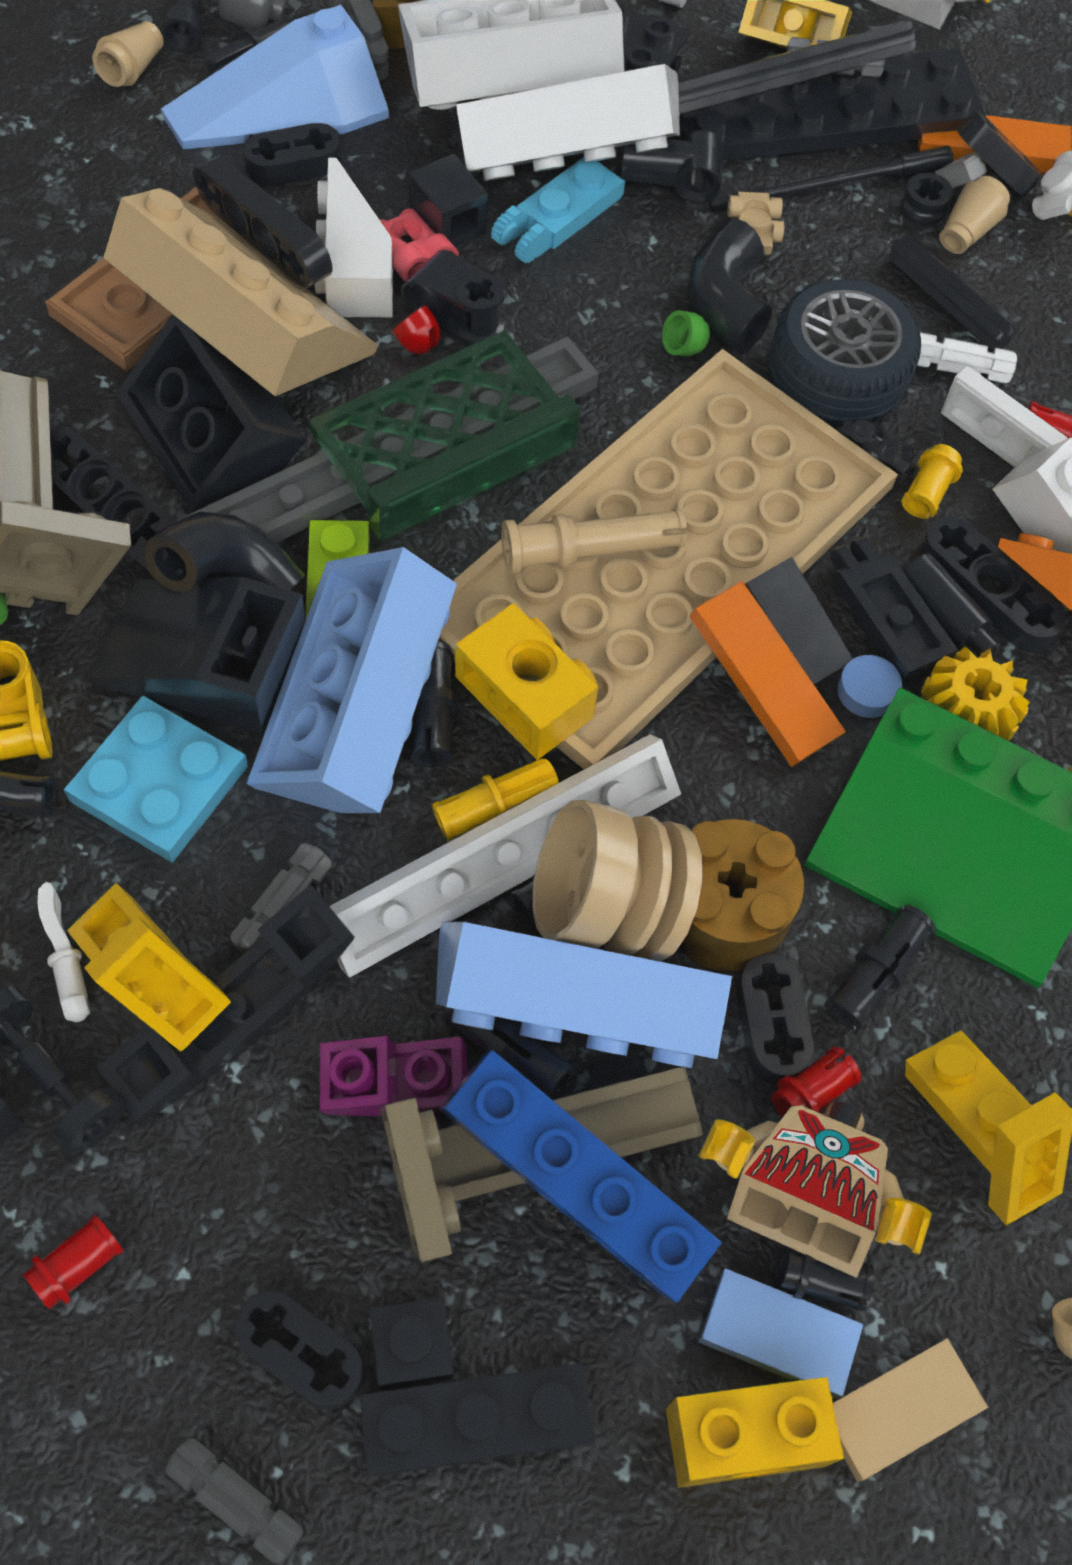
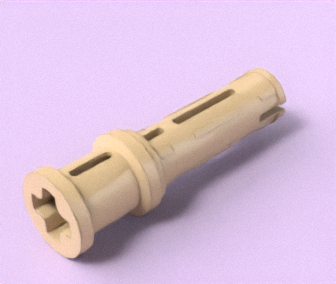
[501,508,687,574]

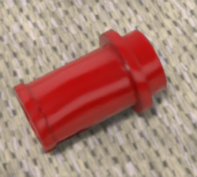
[771,1046,862,1118]
[22,1215,124,1310]

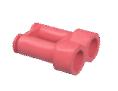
[380,208,458,282]

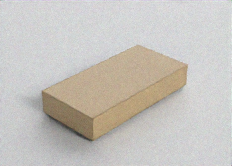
[833,1338,989,1483]

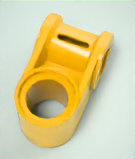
[0,641,52,761]

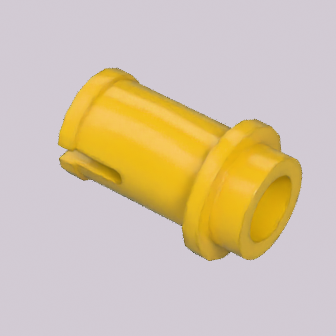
[901,444,963,519]

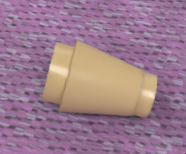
[92,21,164,87]
[939,176,1010,254]

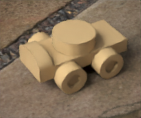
[727,192,784,254]

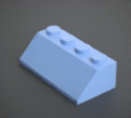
[247,547,457,813]

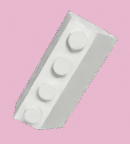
[398,0,624,110]
[456,64,680,181]

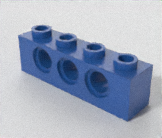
[439,1050,722,1303]

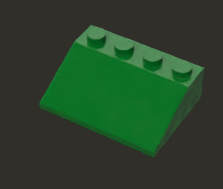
[804,687,1072,988]

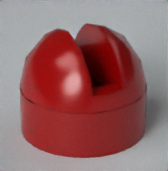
[392,305,441,355]

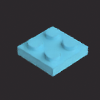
[64,696,248,863]

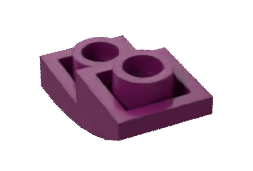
[320,1036,468,1116]

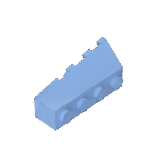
[436,922,732,1068]

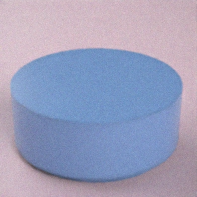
[837,655,902,718]

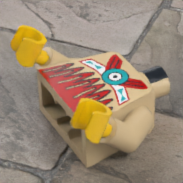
[698,1102,932,1278]

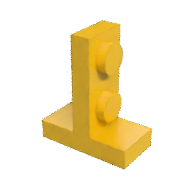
[67,883,231,1052]
[905,1030,1072,1226]

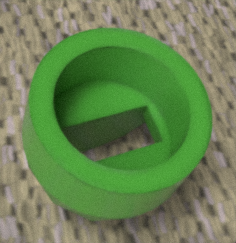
[662,310,710,357]

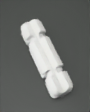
[917,332,1017,384]

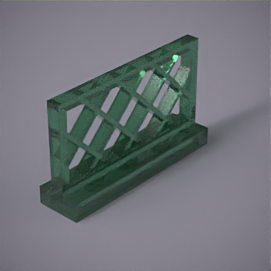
[309,330,580,541]

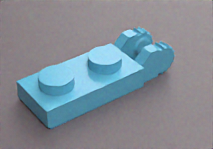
[490,157,625,263]

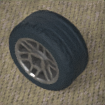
[769,279,921,426]

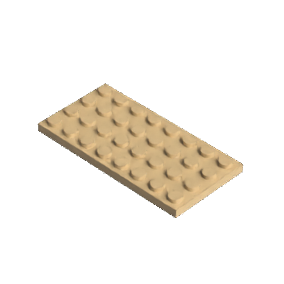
[438,349,898,769]

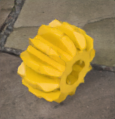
[921,646,1030,741]

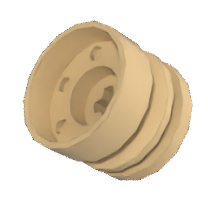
[532,800,702,962]

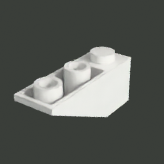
[315,158,393,318]
[993,437,1072,554]

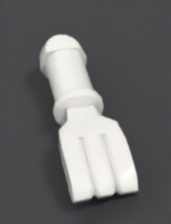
[38,882,90,1023]

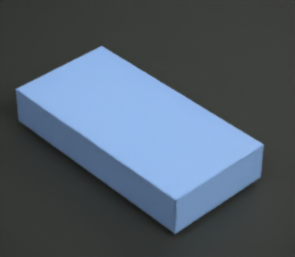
[699,1268,863,1399]

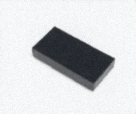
[745,557,853,684]

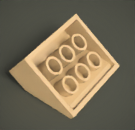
[103,188,378,396]

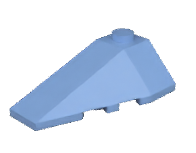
[161,5,389,149]

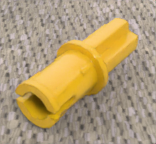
[431,759,559,842]

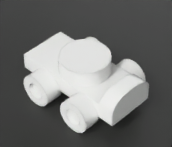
[1032,150,1072,220]

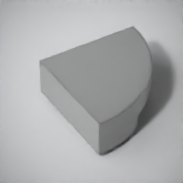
[935,152,988,188]

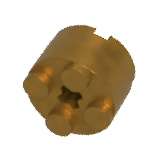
[680,819,804,971]

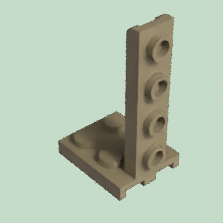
[0,369,131,615]
[379,1067,703,1262]

